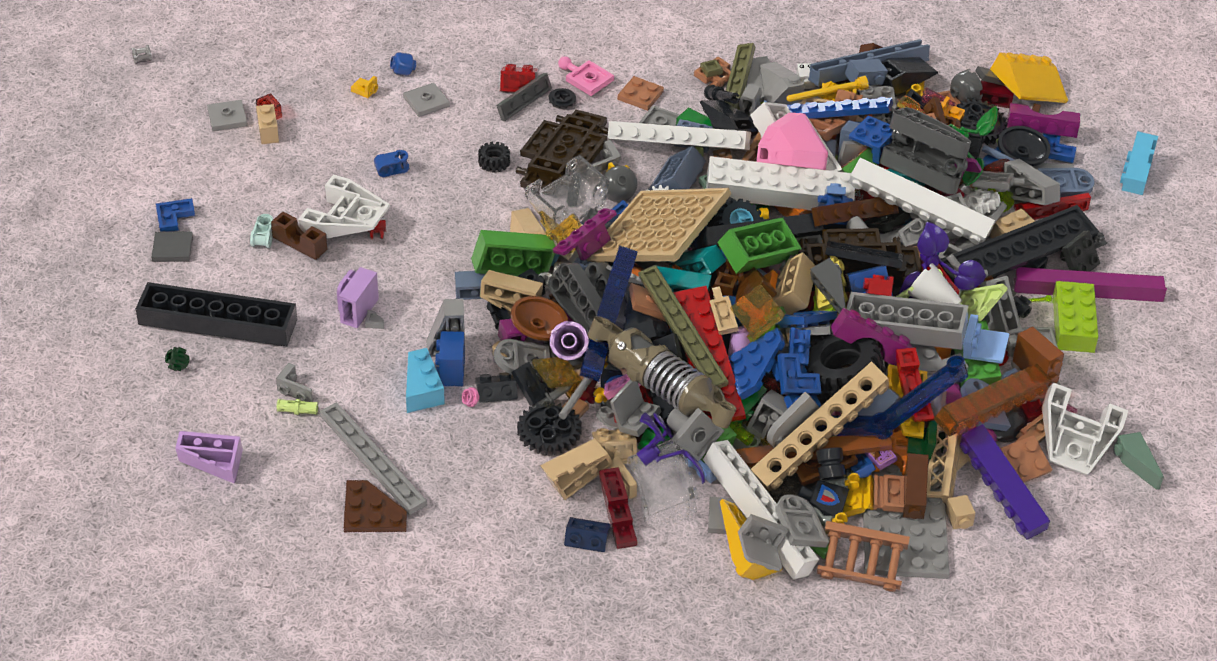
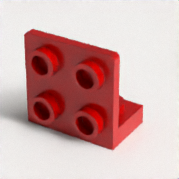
[500,64,537,92]

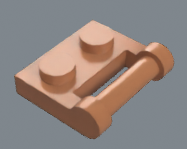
[809,117,847,141]

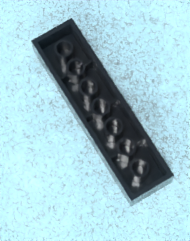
[135,282,298,347]

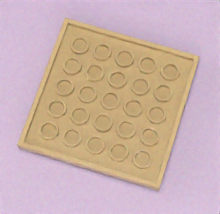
[586,188,731,262]

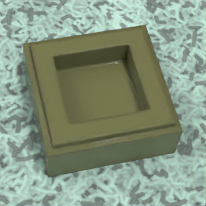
[700,59,723,78]

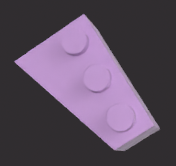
[175,431,243,484]

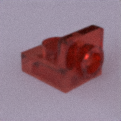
[256,93,282,120]

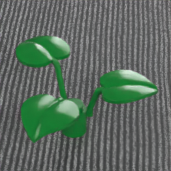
[948,106,998,187]

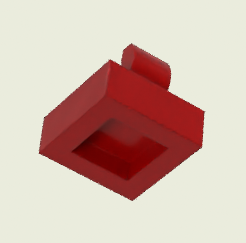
[368,220,386,239]

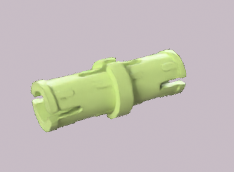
[277,399,318,415]

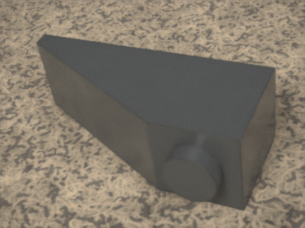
[810,258,846,314]

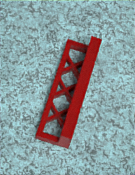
[1014,193,1091,220]

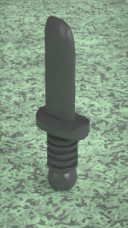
[533,381,572,408]

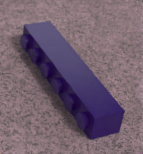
[960,424,1050,540]

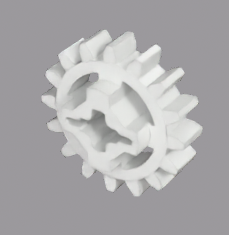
[963,189,1001,215]

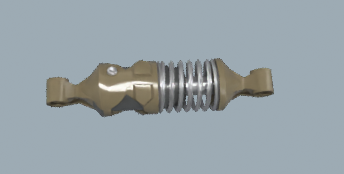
[587,316,736,428]

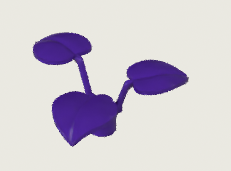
[899,222,986,298]
[636,412,705,484]

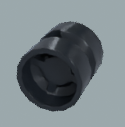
[816,447,846,480]

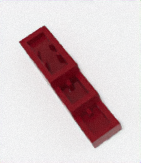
[599,467,637,549]

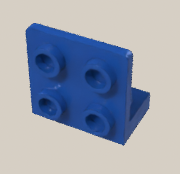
[849,116,893,164]

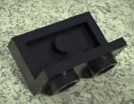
[475,372,518,403]

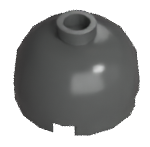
[950,69,983,102]
[601,166,637,202]

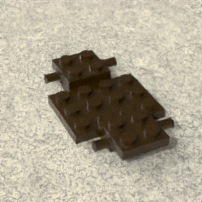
[516,109,608,196]
[795,228,922,292]

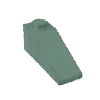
[1114,432,1164,490]

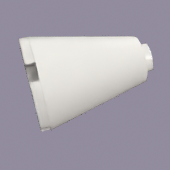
[908,263,962,304]

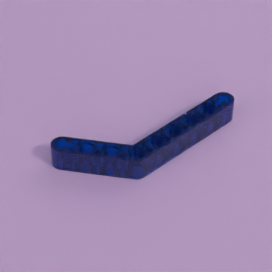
[579,245,638,382]

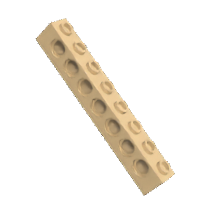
[751,361,889,492]

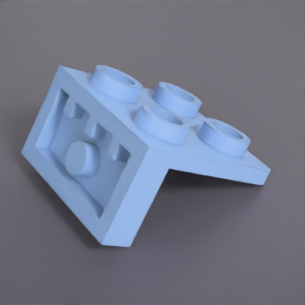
[963,314,1009,363]

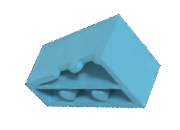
[1120,131,1158,195]
[406,348,445,413]

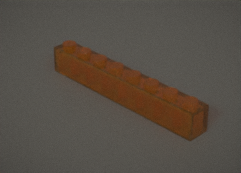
[933,364,1052,437]

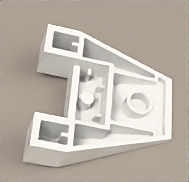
[298,174,390,238]
[1042,383,1128,475]

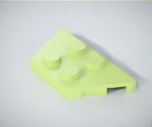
[959,284,1008,322]

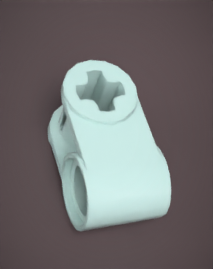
[250,214,273,248]

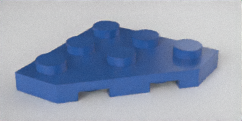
[728,328,785,400]

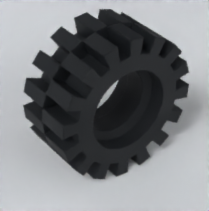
[478,141,510,173]

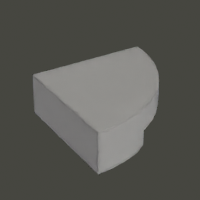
[365,310,384,329]

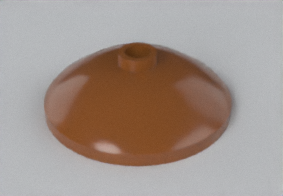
[511,296,568,341]

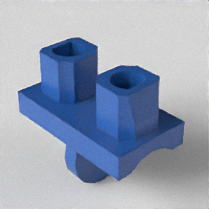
[788,327,811,366]

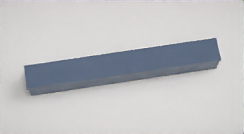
[808,39,930,86]

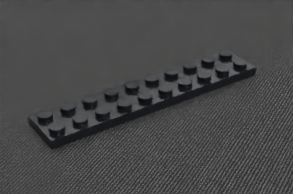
[940,205,1099,283]

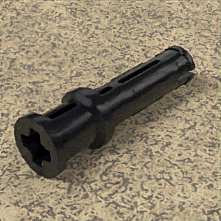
[704,85,740,104]

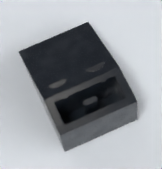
[881,57,938,97]
[700,100,759,139]

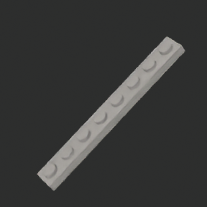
[320,402,427,515]

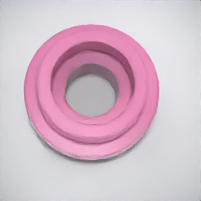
[462,387,479,407]

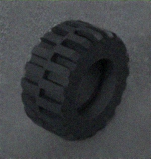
[805,334,884,403]

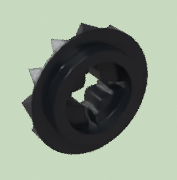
[548,88,576,109]

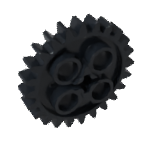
[957,98,1007,145]
[517,401,582,455]

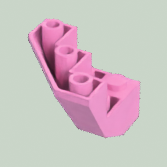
[756,112,828,170]

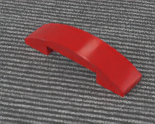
[896,347,934,422]

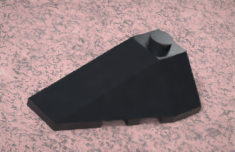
[623,282,670,341]

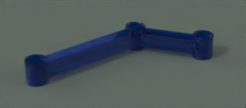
[816,355,968,439]

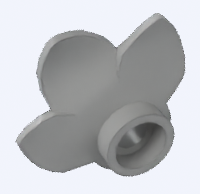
[596,406,619,429]

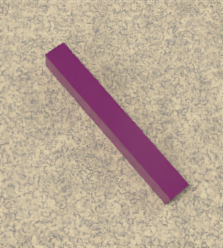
[1014,267,1167,302]

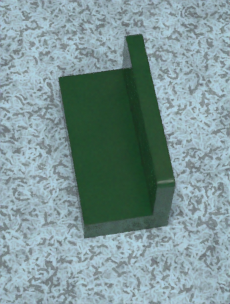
[907,418,938,460]

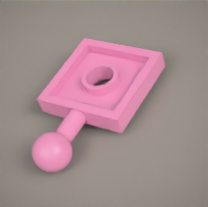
[558,56,614,96]

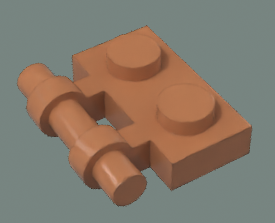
[694,57,731,87]

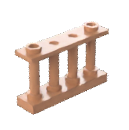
[817,521,910,592]

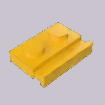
[843,474,874,517]

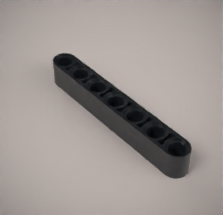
[700,213,825,248]

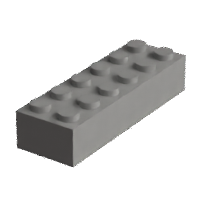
[846,292,968,350]

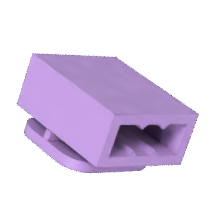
[337,267,379,328]

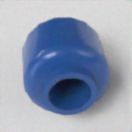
[390,52,416,75]

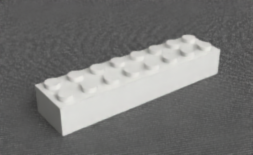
[706,156,855,210]

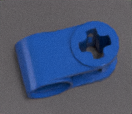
[374,150,410,177]

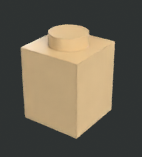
[945,495,976,529]

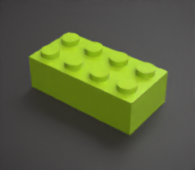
[1053,281,1098,353]

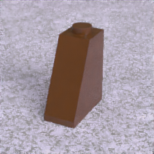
[735,267,777,316]
[903,453,928,519]

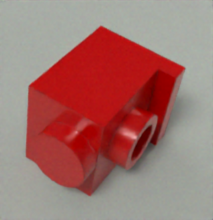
[863,275,894,296]

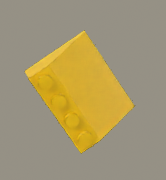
[990,52,1068,103]

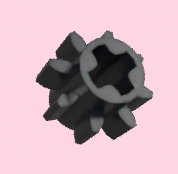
[1013,295,1032,318]

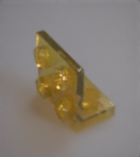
[539,210,581,253]
[730,284,785,342]
[532,357,582,399]

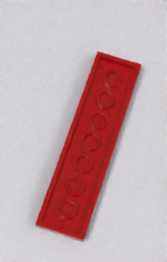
[673,286,746,422]

